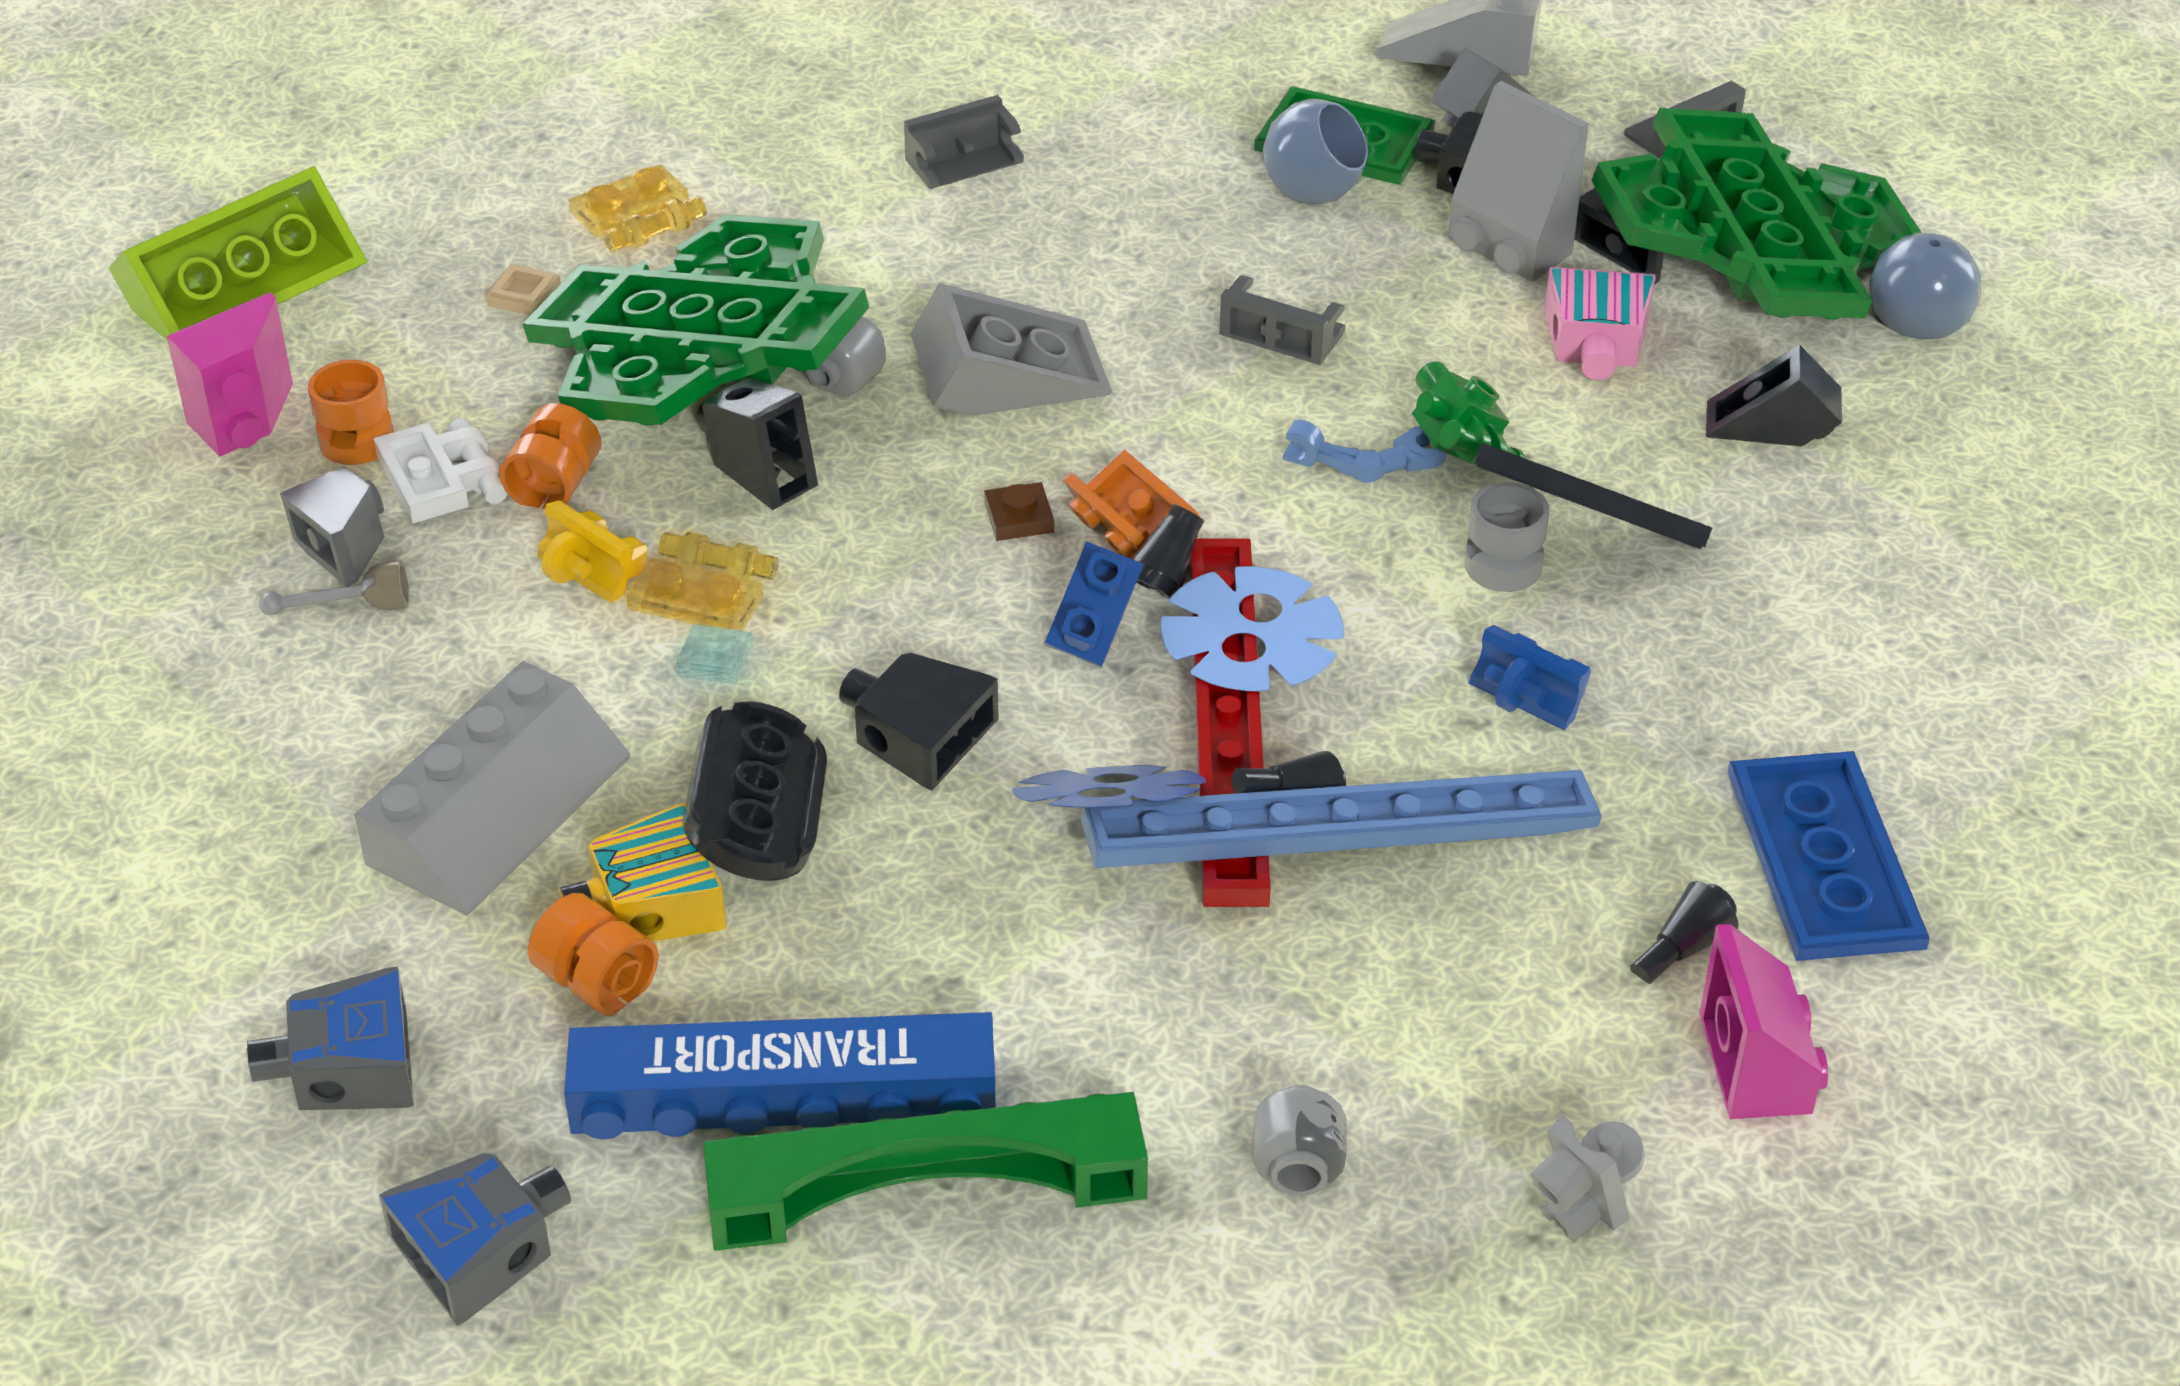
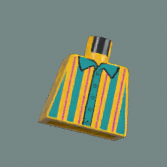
[558,803,727,941]

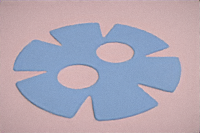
[1160,567,1344,691]

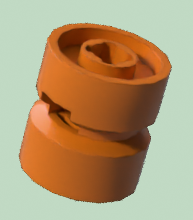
[308,359,394,465]
[499,403,601,510]
[527,893,659,1016]

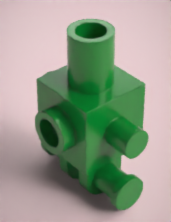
[1412,361,1525,471]

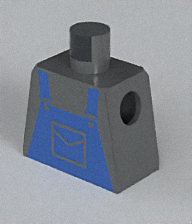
[247,966,414,1110]
[379,1153,571,1326]

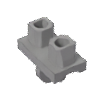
[1531,1116,1645,1242]

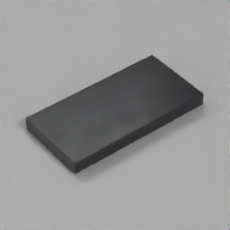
[1475,443,1713,549]

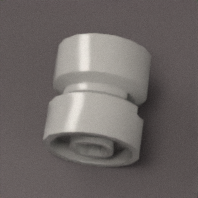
[1465,482,1549,592]

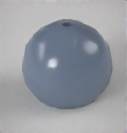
[1263,99,1368,205]
[1869,233,1981,339]

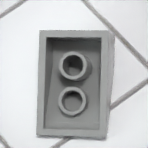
[1376,0,1542,76]
[1448,81,1589,282]
[911,283,1112,416]

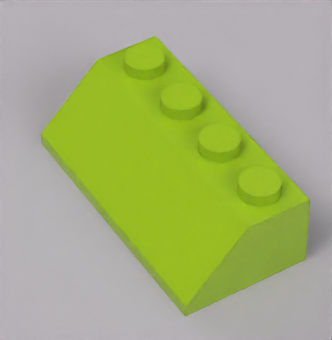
[108,166,368,340]

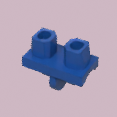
[1044,541,1143,667]
[1468,625,1591,730]

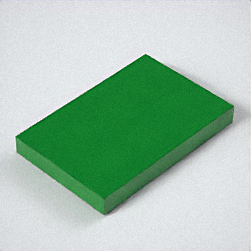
[1254,86,1435,185]

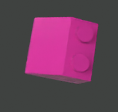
[166,292,293,457]
[1699,924,1828,1119]

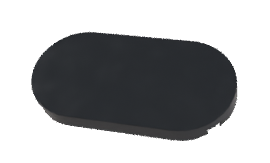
[683,701,827,881]

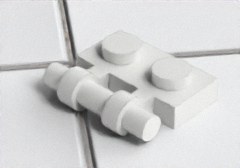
[373,418,507,524]

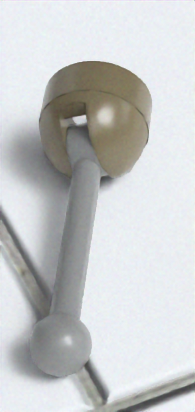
[259,560,409,615]

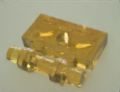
[569,164,707,252]
[626,531,779,635]

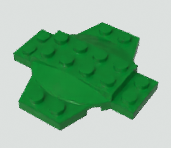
[1591,108,1922,320]
[523,214,870,426]

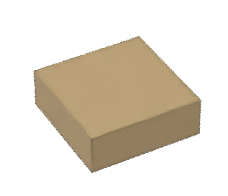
[486,264,561,315]

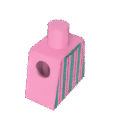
[1545,267,1655,380]

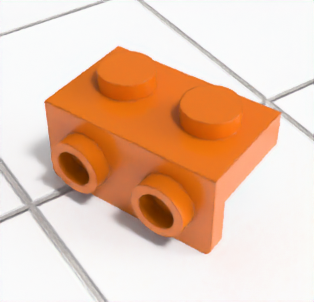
[1063,449,1201,558]

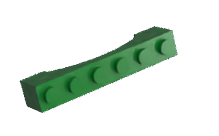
[703,1092,1148,1251]

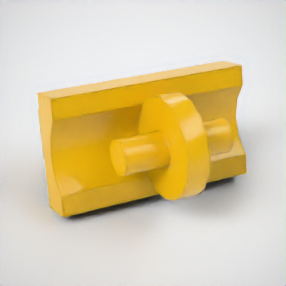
[537,500,648,603]

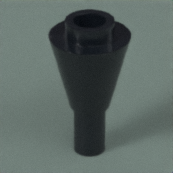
[1231,751,1346,793]
[1630,881,1739,985]

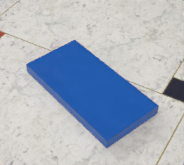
[1727,751,1930,961]

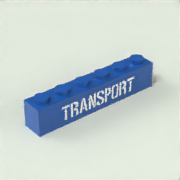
[564,1012,996,1140]

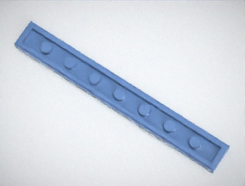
[1081,770,1602,868]

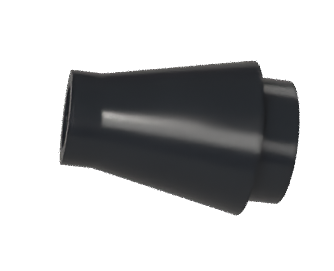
[1130,504,1205,599]

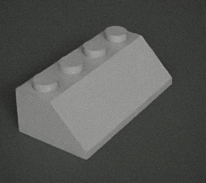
[354,661,630,916]

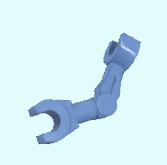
[1282,419,1447,483]

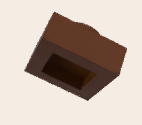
[984,482,1054,541]

